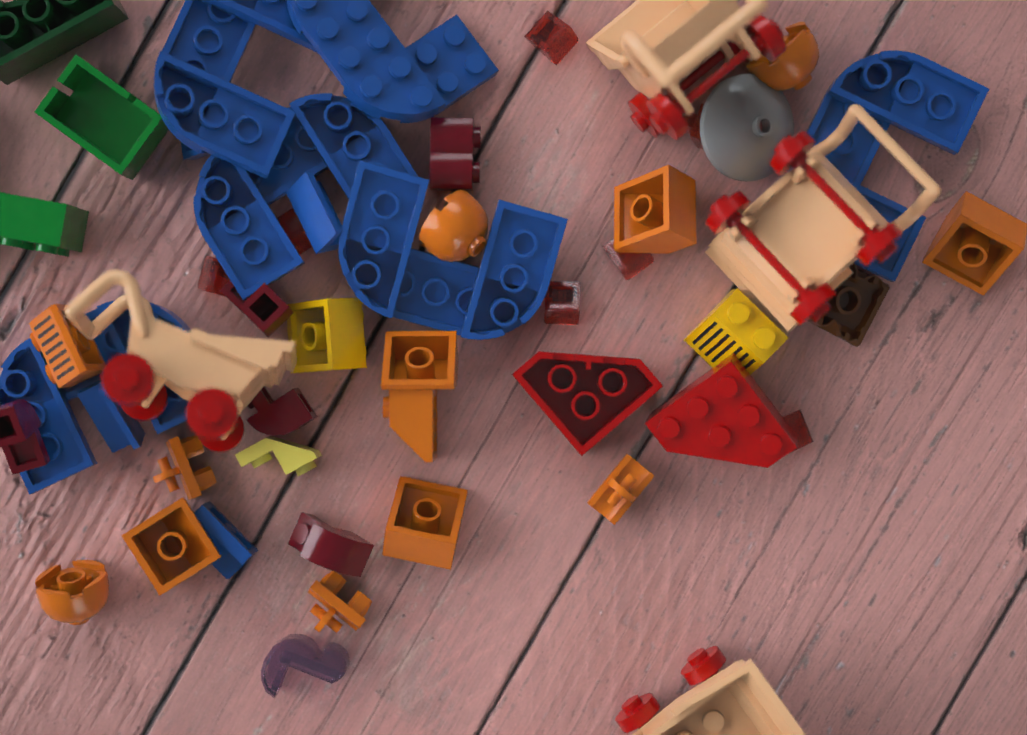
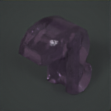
[261,634,350,698]

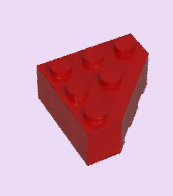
[512,351,663,456]
[645,353,798,468]

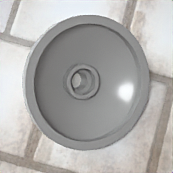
[700,74,794,181]

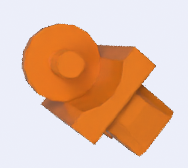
[153,435,217,500]
[587,453,654,525]
[308,571,372,633]

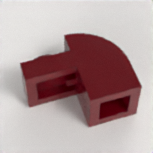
[220,280,293,338]
[246,386,318,436]
[0,399,50,475]
[288,512,374,577]

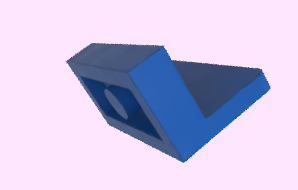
[286,172,342,254]
[77,379,145,453]
[194,501,258,579]

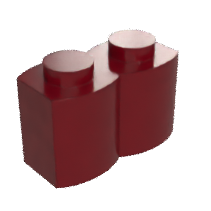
[430,117,481,191]

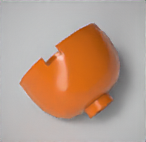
[746,22,819,91]
[419,190,488,262]
[35,560,109,625]

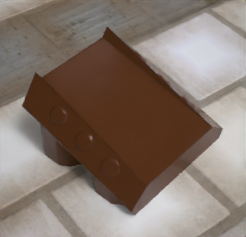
[808,263,890,347]

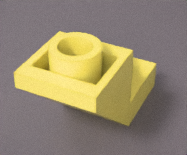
[235,436,322,476]

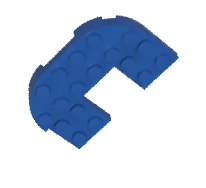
[154,0,318,179]
[287,0,499,123]
[788,51,989,282]
[194,93,418,301]
[338,160,568,340]
[0,300,191,495]

